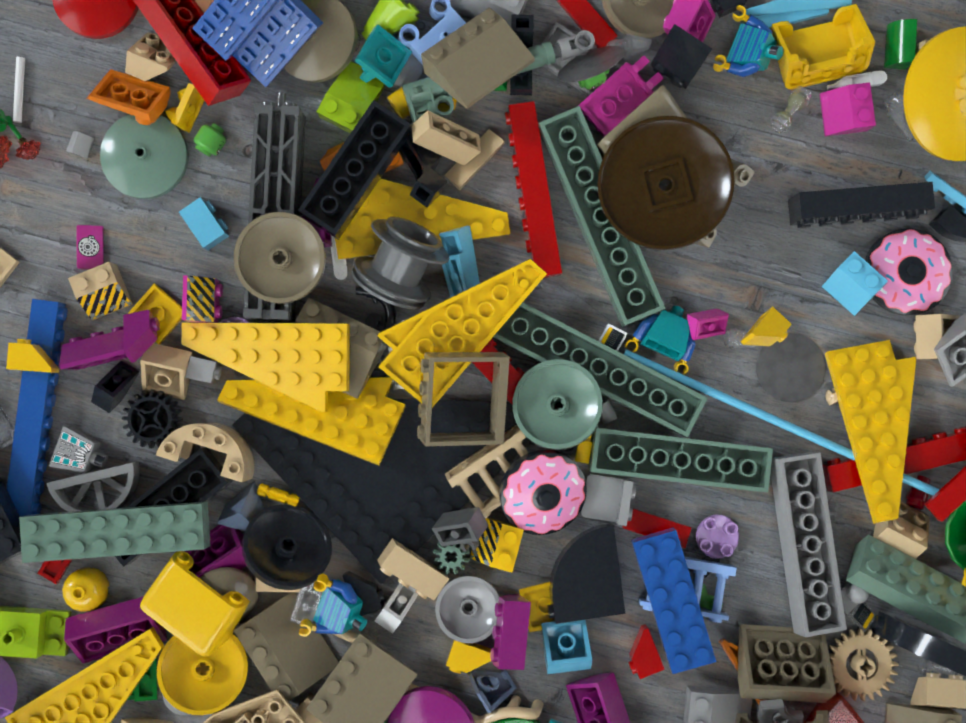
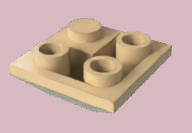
[125,32,177,81]

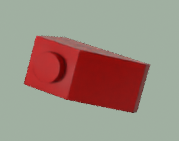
[628,624,665,679]

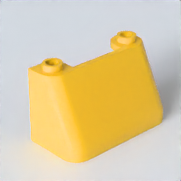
[771,4,875,90]
[140,551,250,656]

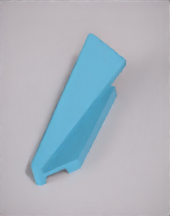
[742,0,852,29]
[439,225,480,298]

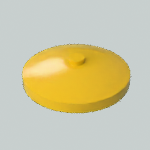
[157,634,248,715]

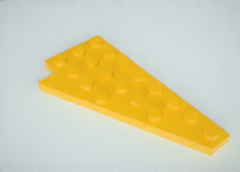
[377,259,547,408]
[217,377,406,465]

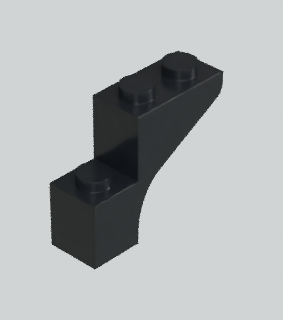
[399,133,448,208]

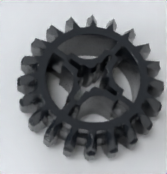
[121,389,183,449]

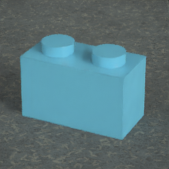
[179,197,229,250]

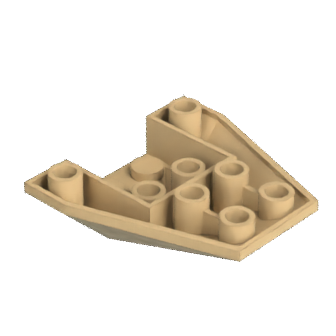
[203,689,306,723]

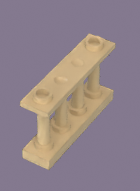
[445,425,528,518]

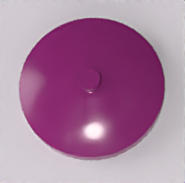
[388,686,474,723]

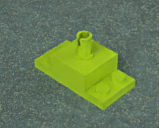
[0,606,72,659]

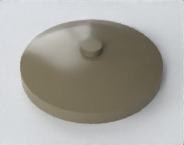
[284,0,358,83]
[602,0,674,39]
[234,212,326,304]

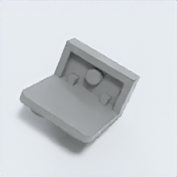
[581,474,636,526]

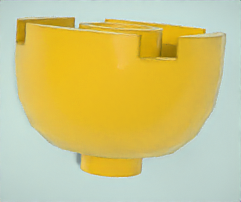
[62,567,109,612]

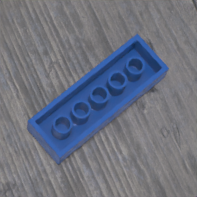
[631,527,716,674]

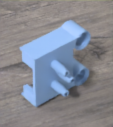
[398,0,466,65]

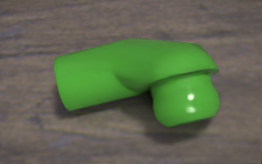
[700,583,723,611]

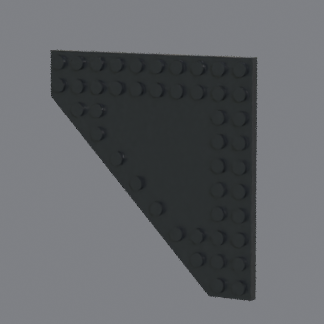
[232,399,532,584]

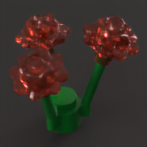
[0,109,41,169]

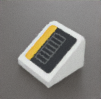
[598,324,628,351]

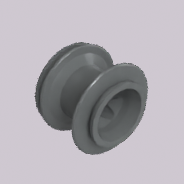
[351,217,450,310]

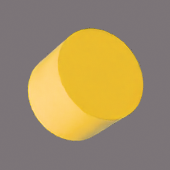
[387,86,410,119]

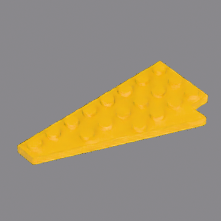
[335,178,510,260]
[181,323,350,412]
[825,340,916,524]
[5,627,164,723]

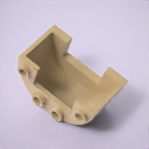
[156,423,254,482]

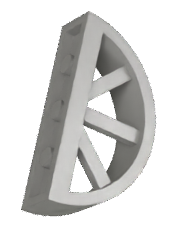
[47,462,140,512]

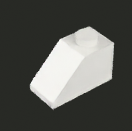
[375,583,418,634]

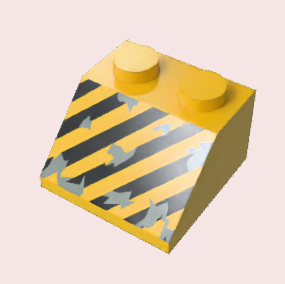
[470,517,524,573]

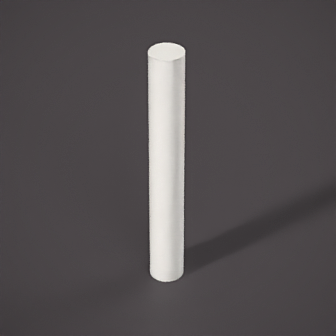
[13,57,25,123]

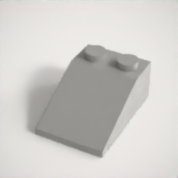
[934,313,966,387]
[683,685,752,723]

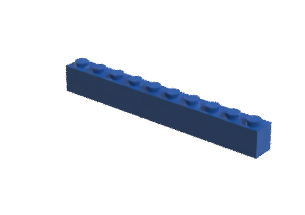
[7,299,68,517]

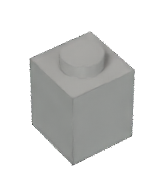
[185,356,222,384]

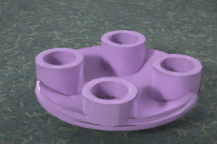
[696,514,739,558]

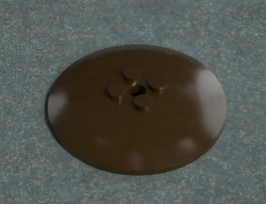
[598,116,735,250]

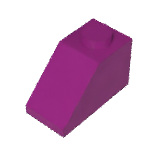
[123,310,160,363]

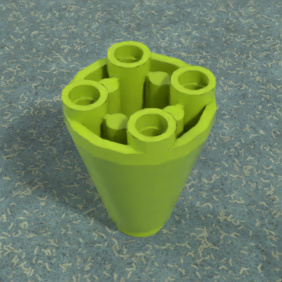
[361,0,420,40]

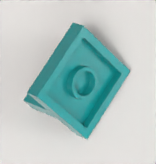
[355,25,412,88]

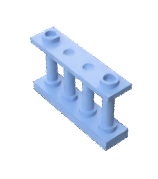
[638,556,737,623]

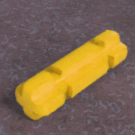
[257,483,300,506]

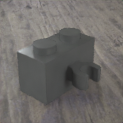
[432,507,488,552]

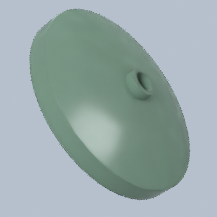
[100,114,189,199]
[513,359,603,450]

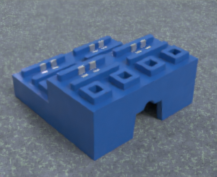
[192,0,324,87]

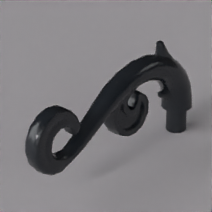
[356,286,396,378]

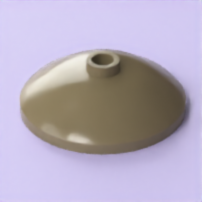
[200,567,258,622]

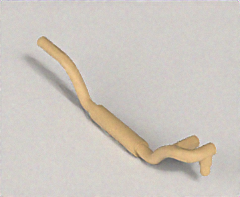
[332,630,543,723]

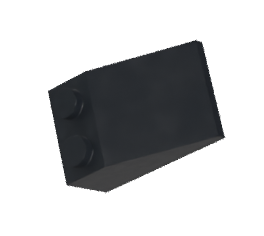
[650,24,712,89]

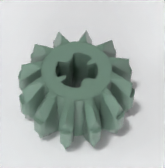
[433,542,470,574]

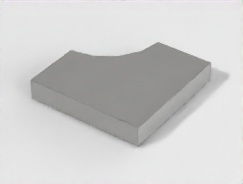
[757,699,804,723]

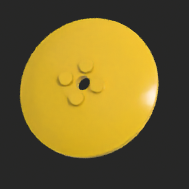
[903,26,966,161]

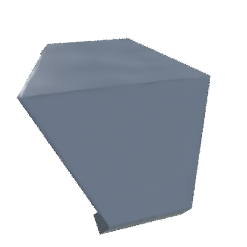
[217,481,264,531]
[468,668,517,713]

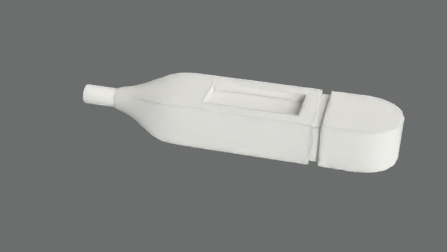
[827,70,887,89]
[331,236,348,280]

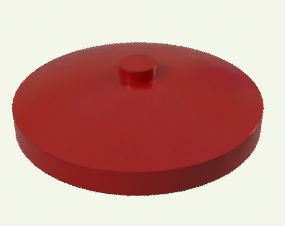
[52,0,139,39]

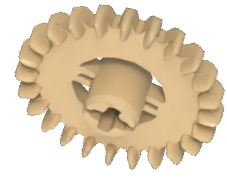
[829,628,899,702]

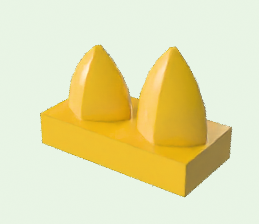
[165,83,204,133]

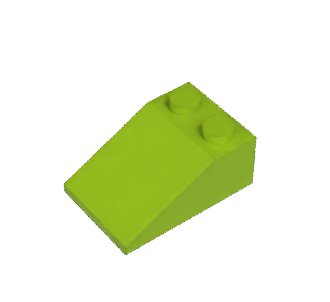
[316,61,386,134]

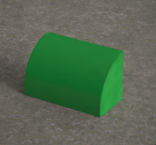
[884,19,918,70]

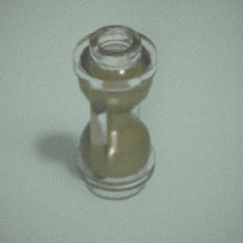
[770,86,812,133]

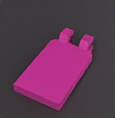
[577,55,664,137]

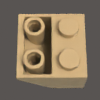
[873,501,930,559]

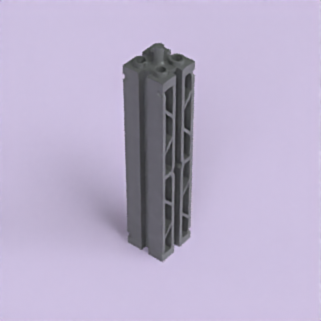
[243,92,306,322]

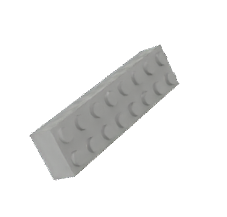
[770,452,847,637]

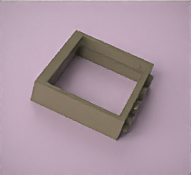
[417,352,510,446]

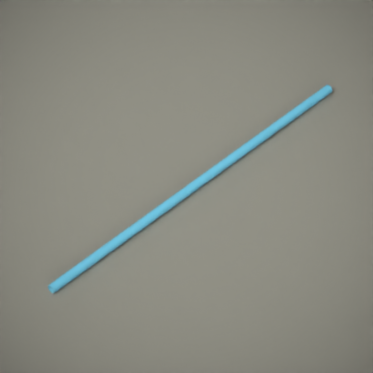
[624,349,940,496]

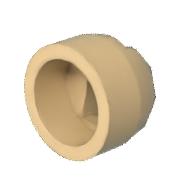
[825,388,838,406]

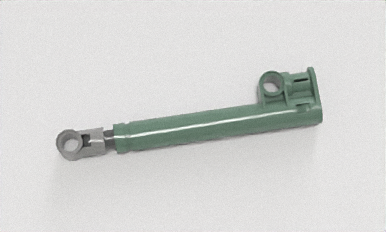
[402,30,595,123]

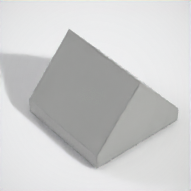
[66,131,94,159]

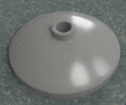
[435,576,499,643]

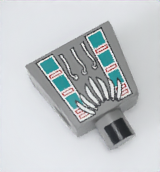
[49,426,108,472]

